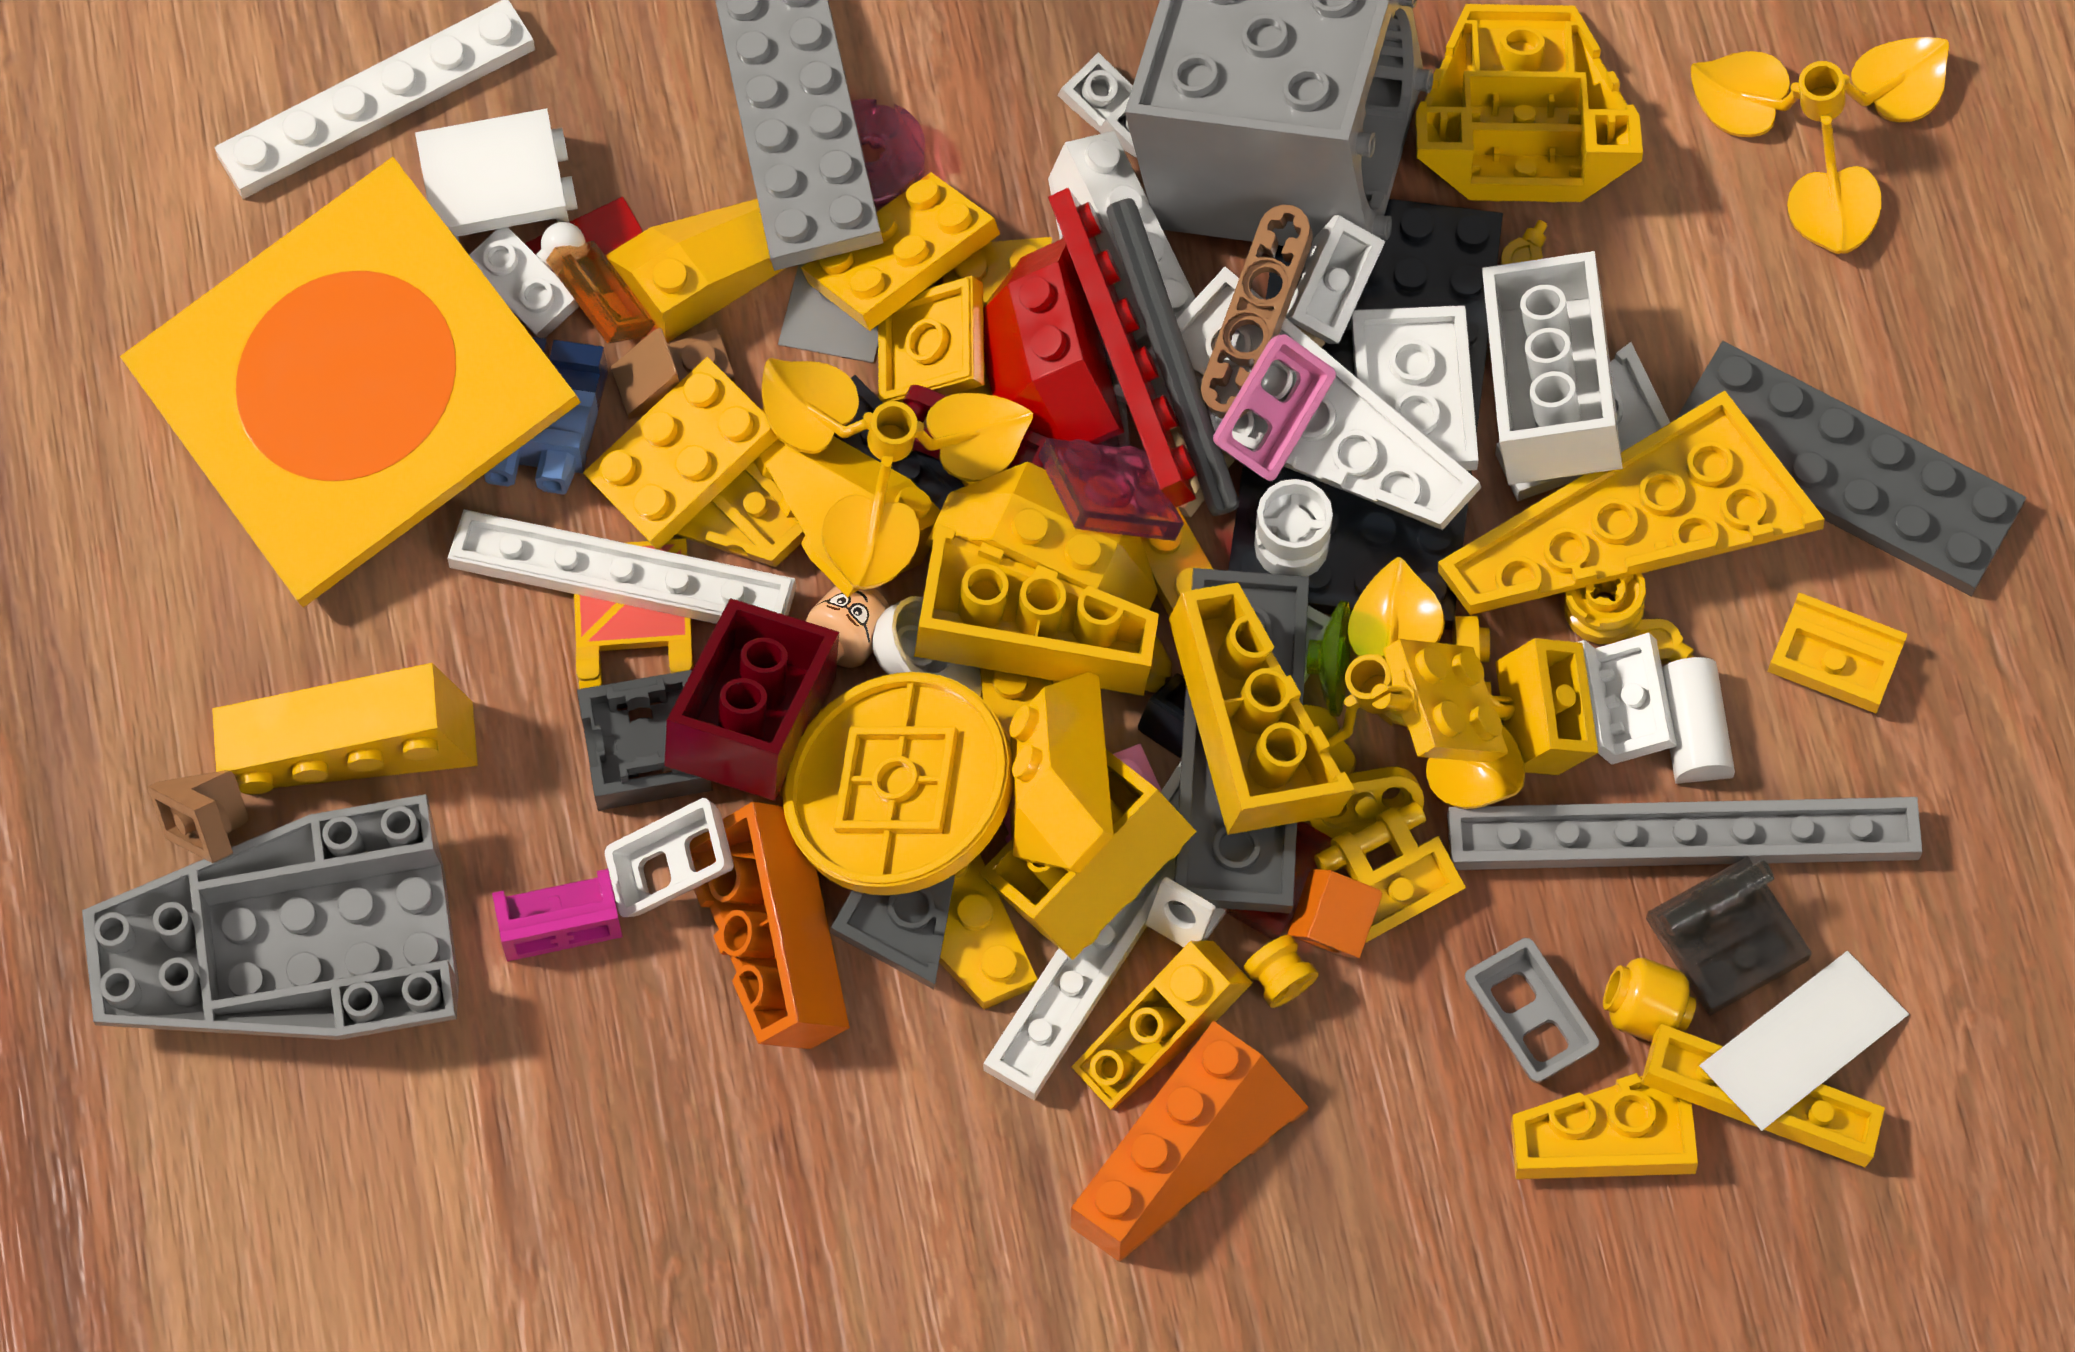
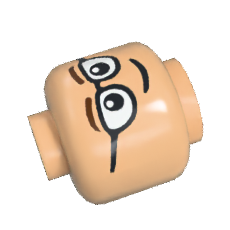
[806,586,889,668]

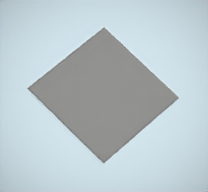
[778,263,878,363]

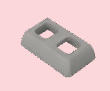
[1465,938,1599,1083]

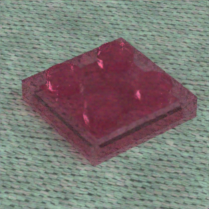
[1038,438,1184,541]

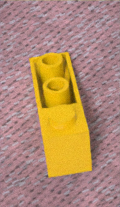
[1071,941,1253,1110]

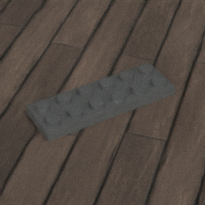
[1675,340,2026,597]
[1173,568,1309,913]

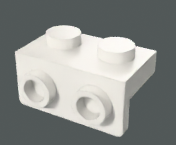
[1578,633,1677,765]

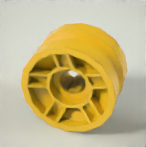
[1564,573,1646,644]

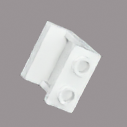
[415,108,578,242]

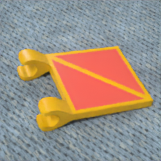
[574,538,694,689]

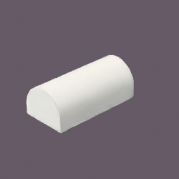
[1662,657,1735,784]

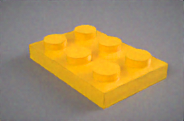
[801,172,1000,331]
[583,357,778,550]

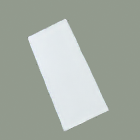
[1699,951,1909,1131]

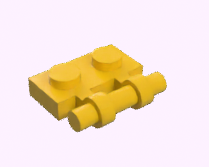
[1314,801,1466,943]

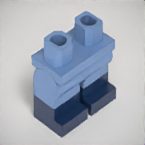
[484,337,608,495]

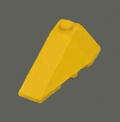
[604,199,786,343]
[754,408,941,598]

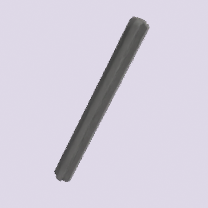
[1106,198,1240,516]

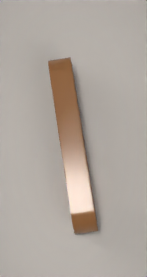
[1201,204,1313,419]

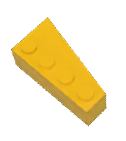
[1169,582,1355,835]
[212,663,478,794]

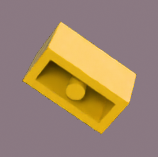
[1495,638,1598,775]

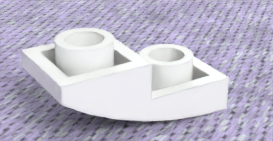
[1057,52,1137,158]

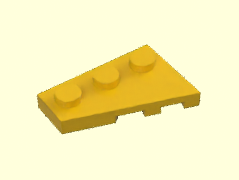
[1511,1073,1698,1179]

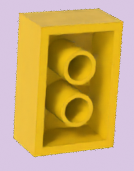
[979,749,1197,960]

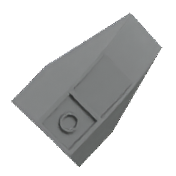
[82,794,459,1040]

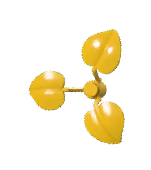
[1691,37,1949,254]
[762,358,1033,590]
[1303,557,1525,809]

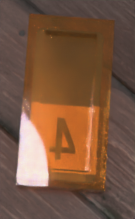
[546,241,655,344]

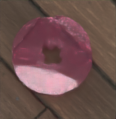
[851,99,926,207]

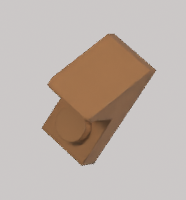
[611,328,736,419]
[147,771,248,863]

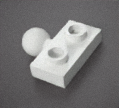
[469,222,586,338]

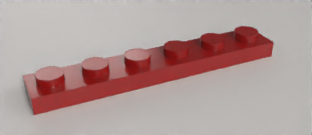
[1048,188,1197,508]

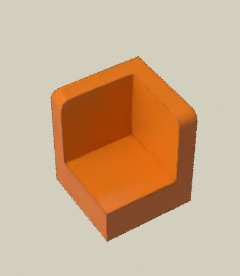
[1287,869,1382,958]

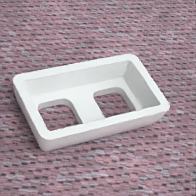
[605,798,734,917]

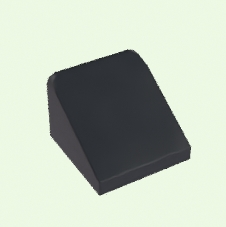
[1138,673,1186,758]

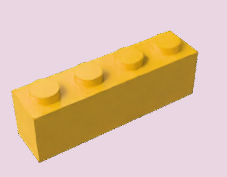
[914,523,1159,696]

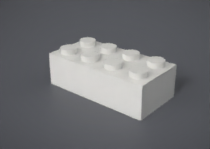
[1482,251,1623,485]

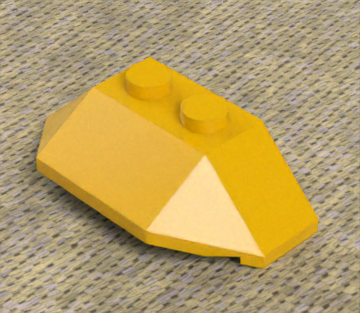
[925,461,1158,610]
[1009,671,1114,873]

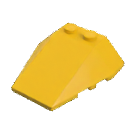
[1415,4,1643,202]

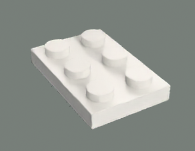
[1351,305,1479,470]

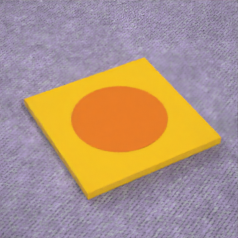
[120,156,581,608]

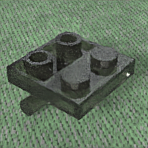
[1646,856,1812,1016]

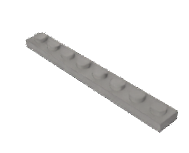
[1447,797,1923,870]

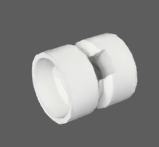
[1254,479,1333,577]

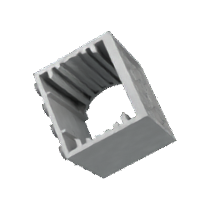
[1125,0,1433,246]

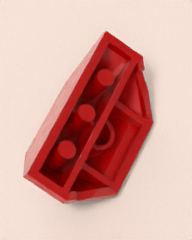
[983,238,1124,454]

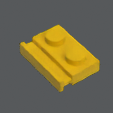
[1767,592,1908,714]

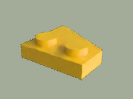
[675,461,805,567]

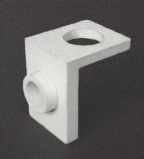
[1145,877,1229,947]

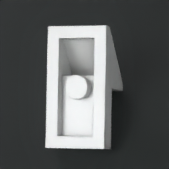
[1285,215,1385,344]

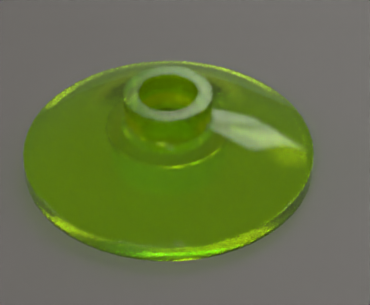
[1306,601,1351,717]

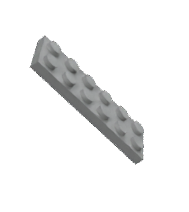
[715,0,883,271]

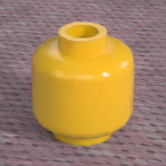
[1603,958,1696,1042]

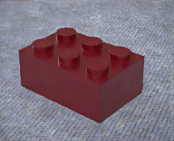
[664,598,840,801]

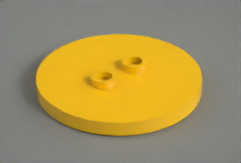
[783,672,1014,895]

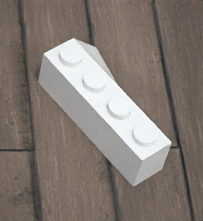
[1048,131,1195,371]

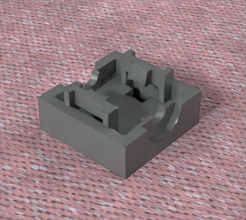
[577,670,713,811]

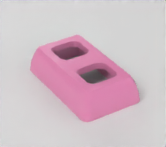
[1213,334,1336,481]

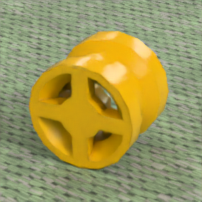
[1243,934,1319,1008]

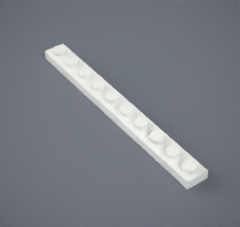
[983,606,1339,1100]

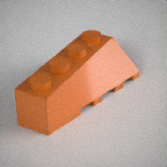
[689,801,850,1049]
[1071,1021,1308,1262]

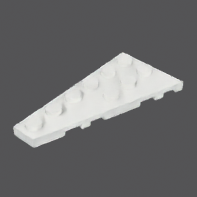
[1113,267,1481,530]

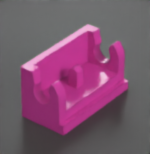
[492,869,623,962]

